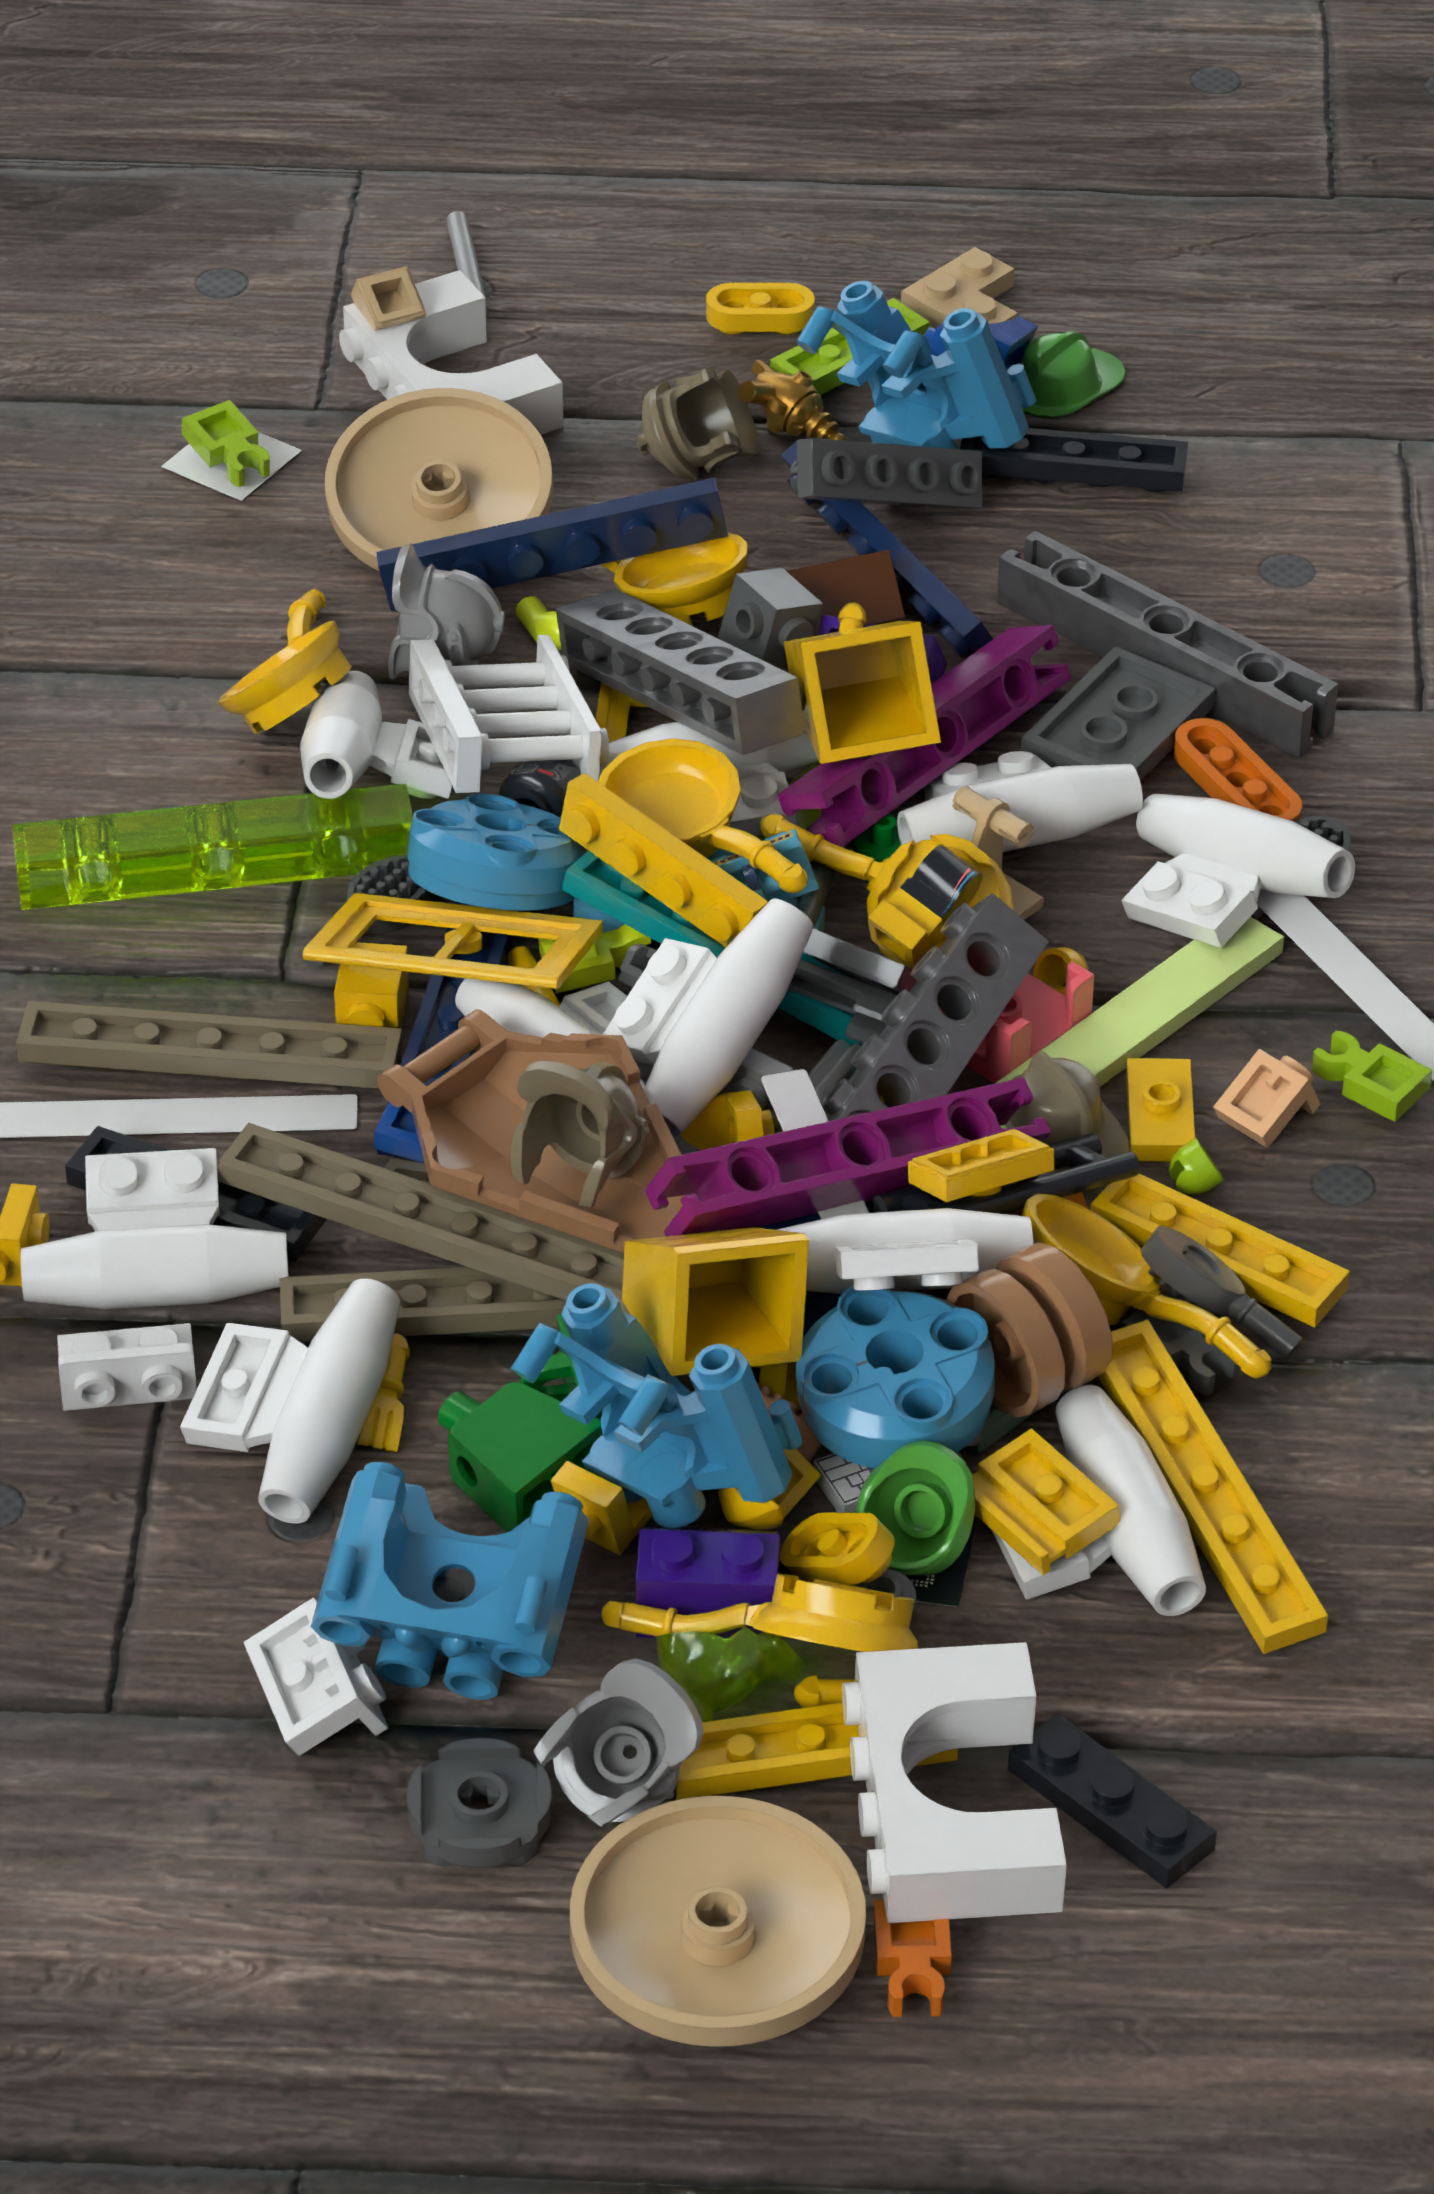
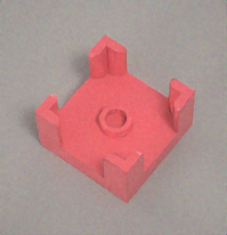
[916,962,1094,1083]

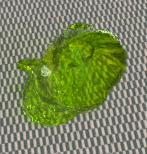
[656,1627,806,1722]

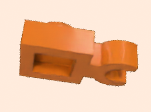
[873,1900,952,2017]

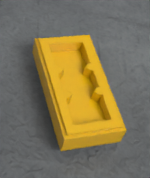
[1126,1058,1195,1162]
[908,1129,1054,1202]

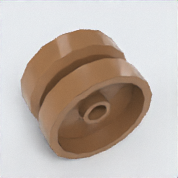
[946,1242,1112,1418]

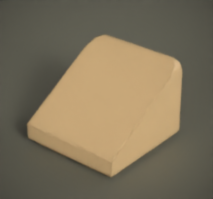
[351,266,426,331]

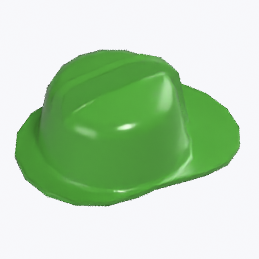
[1021,331,1126,418]

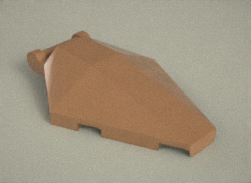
[377,1009,689,1253]

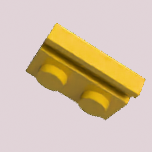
[972,1428,1121,1576]

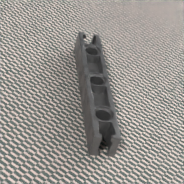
[997,531,1338,758]

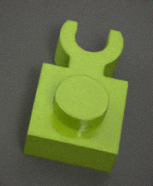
[182,400,270,487]
[1312,1030,1432,1122]

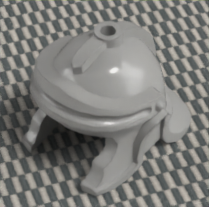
[388,543,505,679]
[533,1658,704,1827]

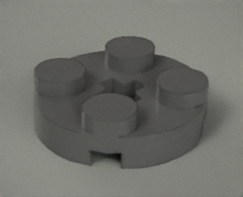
[407,1738,552,1868]

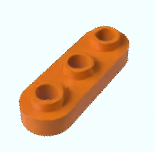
[1174,718,1302,822]

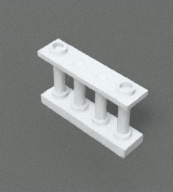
[409,635,609,793]

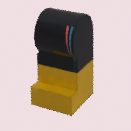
[868,844,983,970]

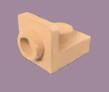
[1213,1049,1321,1148]

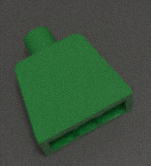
[438,1382,603,1532]

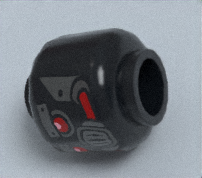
[498,760,581,818]

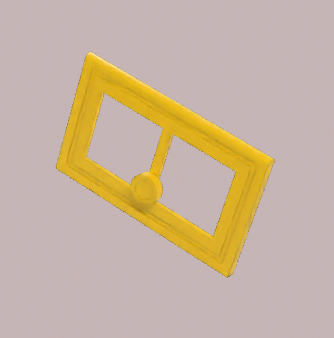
[303,893,603,989]

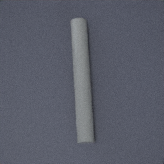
[446,211,489,316]

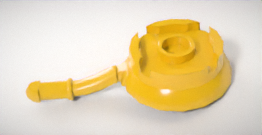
[600,533,749,626]
[218,588,351,734]
[598,738,808,893]
[760,814,1014,970]
[1022,1193,1271,1379]
[601,1574,918,1652]

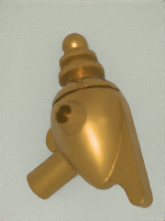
[739,360,848,441]

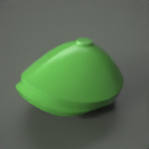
[856,1440,975,1576]

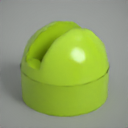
[1169,1138,1225,1195]

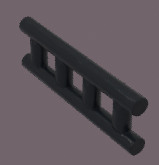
[872,1133,1140,1214]

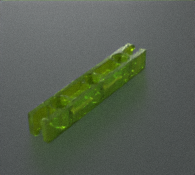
[12,784,413,910]

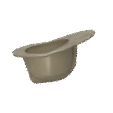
[1005,1051,1130,1173]

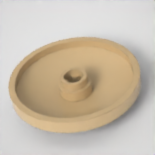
[325,388,553,571]
[570,1796,866,2047]

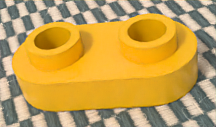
[706,283,815,335]
[780,1512,895,1585]

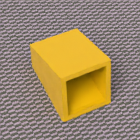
[784,621,941,764]
[622,1227,809,1376]

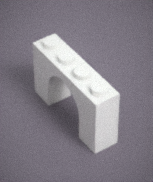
[339,270,563,435]
[842,1642,1067,1923]

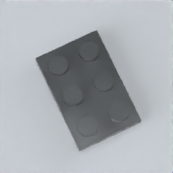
[1021,646,1216,781]

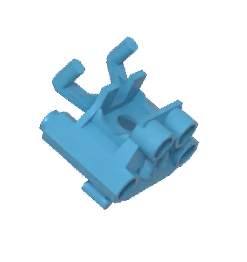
[796,281,1036,449]
[511,1283,803,1528]
[310,1462,589,1700]

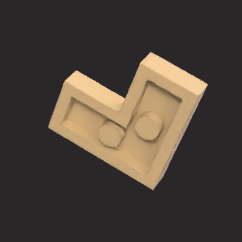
[901,247,1018,328]

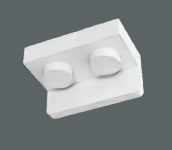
[57,1323,197,1411]
[243,1597,388,1756]

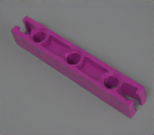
[777,625,1071,847]
[644,1077,1051,1236]

